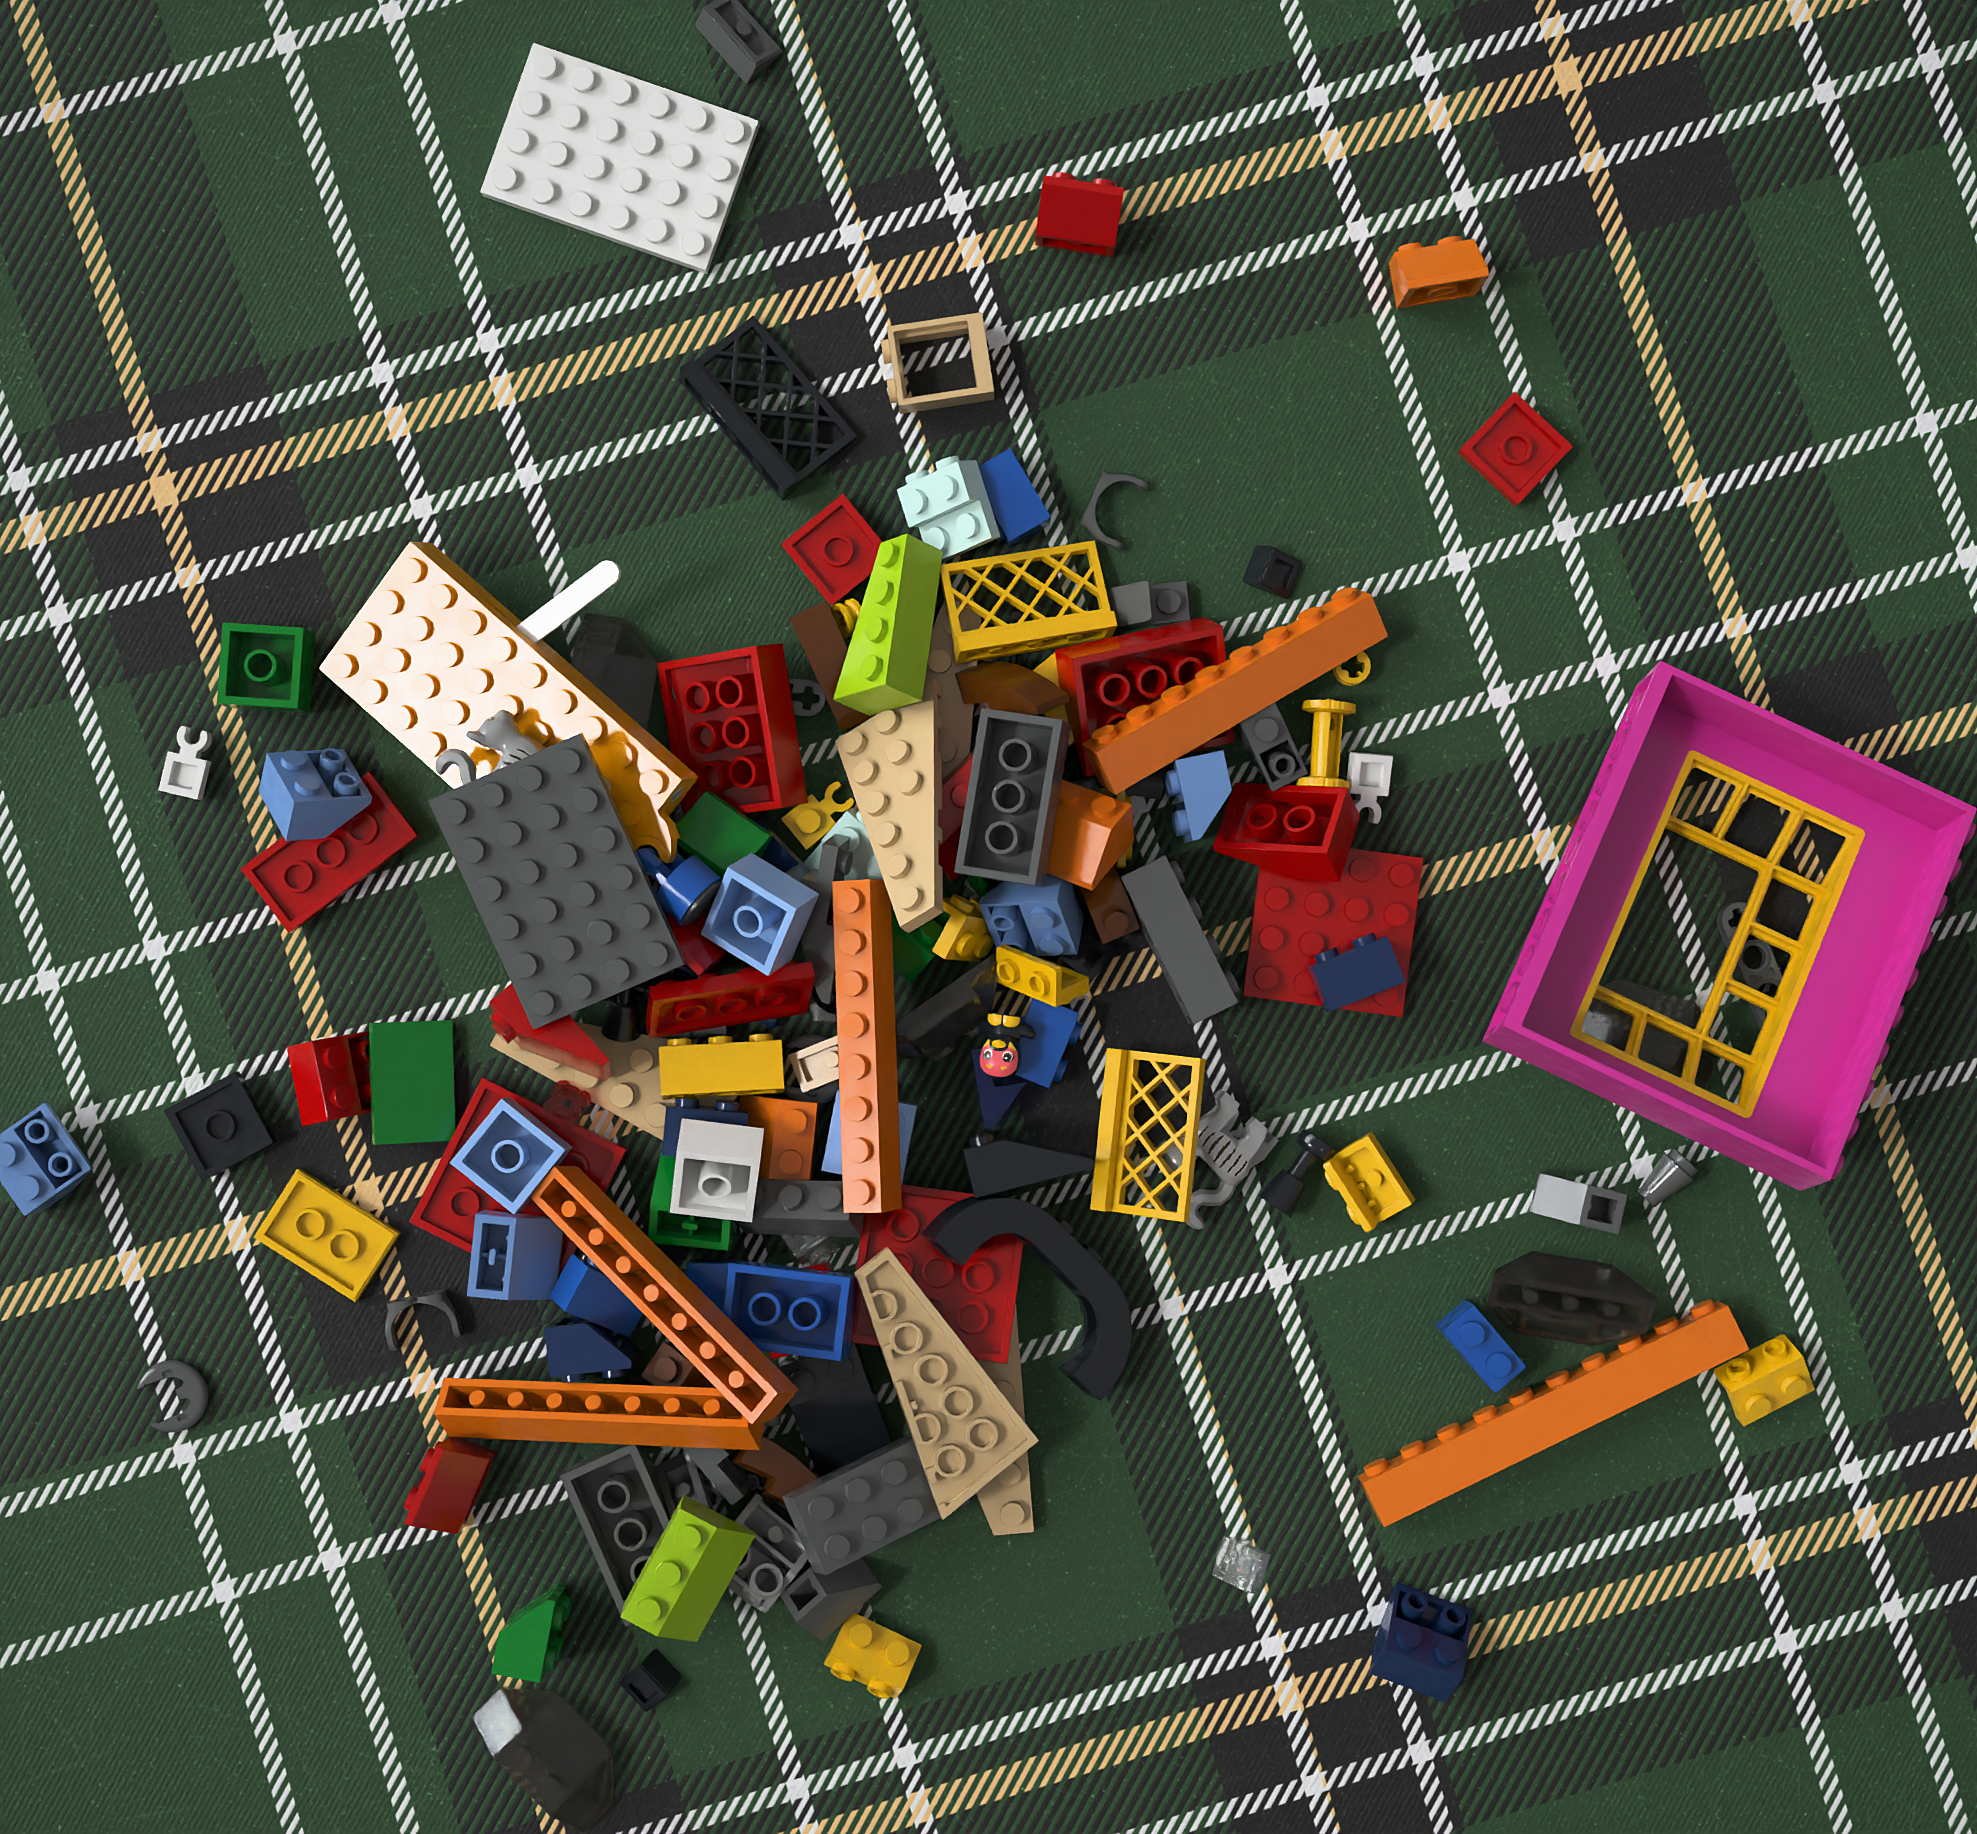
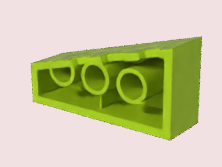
[833,534,943,716]

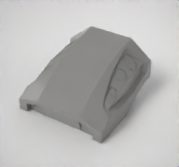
[727,1493,808,1613]

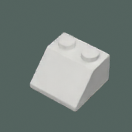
[670,1118,764,1223]

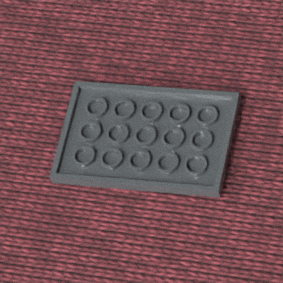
[428,732,686,1030]

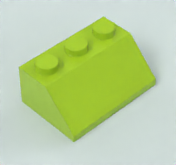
[620,1495,756,1642]

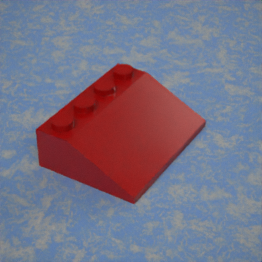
[1055,617,1235,776]
[657,643,808,816]

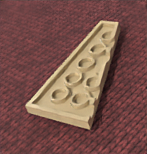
[835,678,943,933]

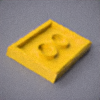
[254,1168,401,1302]

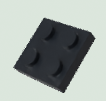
[164,1071,277,1181]

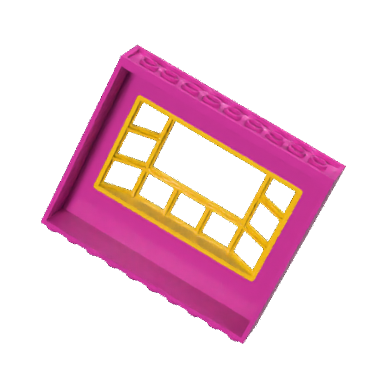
[1482,661,1977,1191]

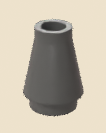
[1637,1148,1698,1207]

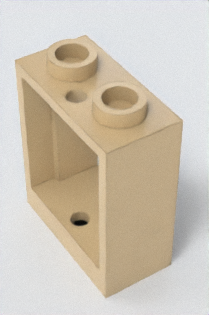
[881,312,994,414]

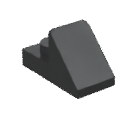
[1106,580,1190,629]
[654,1453,717,1519]

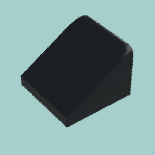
[1243,545,1302,599]
[619,1649,681,1712]

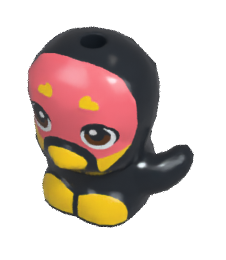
[978,1013,1036,1079]

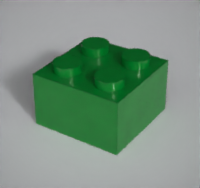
[217,622,315,713]

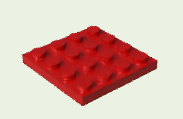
[1242,848,1423,1017]
[409,1077,628,1277]
[851,1184,1029,1364]

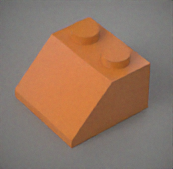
[1389,236,1489,309]
[1047,780,1134,890]
[739,1095,820,1181]

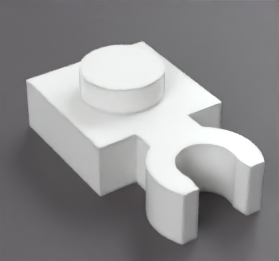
[158,726,212,801]
[1346,752,1393,824]

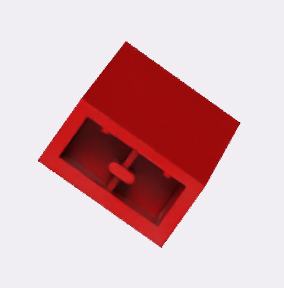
[1035,172,1124,258]
[287,1031,371,1126]
[403,1437,497,1534]

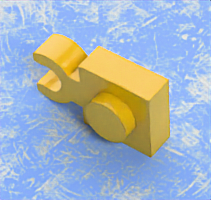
[781,782,855,851]

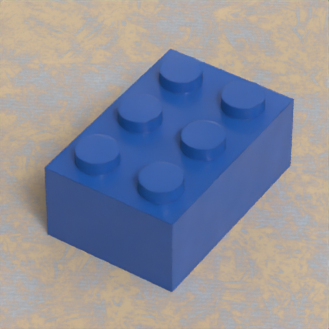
[723,1260,858,1361]

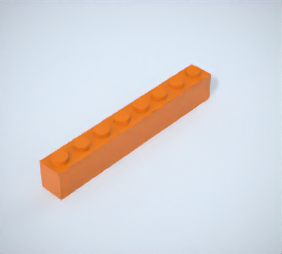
[1081,587,1388,795]
[832,879,902,1213]
[530,1166,799,1424]
[434,1378,765,1450]

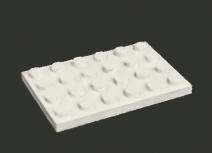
[480,43,760,274]

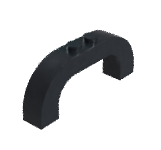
[921,1195,1132,1401]

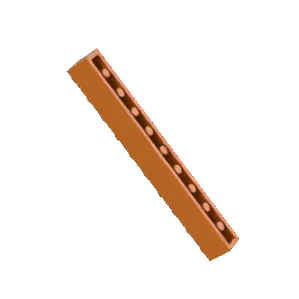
[1357,1299,1749,1527]

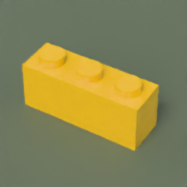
[659,1034,784,1100]

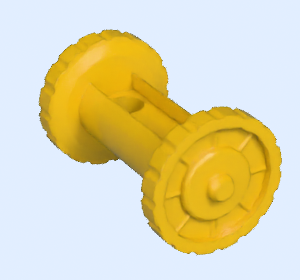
[1296,699,1356,790]

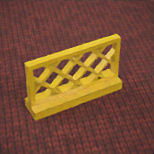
[940,540,1117,664]
[1090,1048,1206,1222]

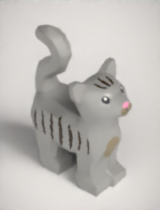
[435,709,545,785]
[1156,1089,1279,1230]

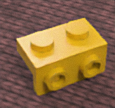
[932,894,994,962]
[996,944,1089,1007]
[1323,1132,1416,1233]
[1714,1334,1815,1427]
[824,1613,922,1699]

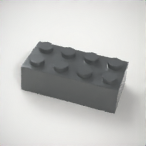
[954,708,1071,888]
[1120,855,1240,1024]
[782,1433,971,1575]
[560,1444,670,1627]

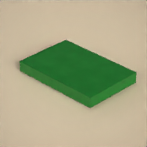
[369,1020,455,1145]

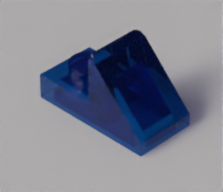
[971,1047,1026,1130]

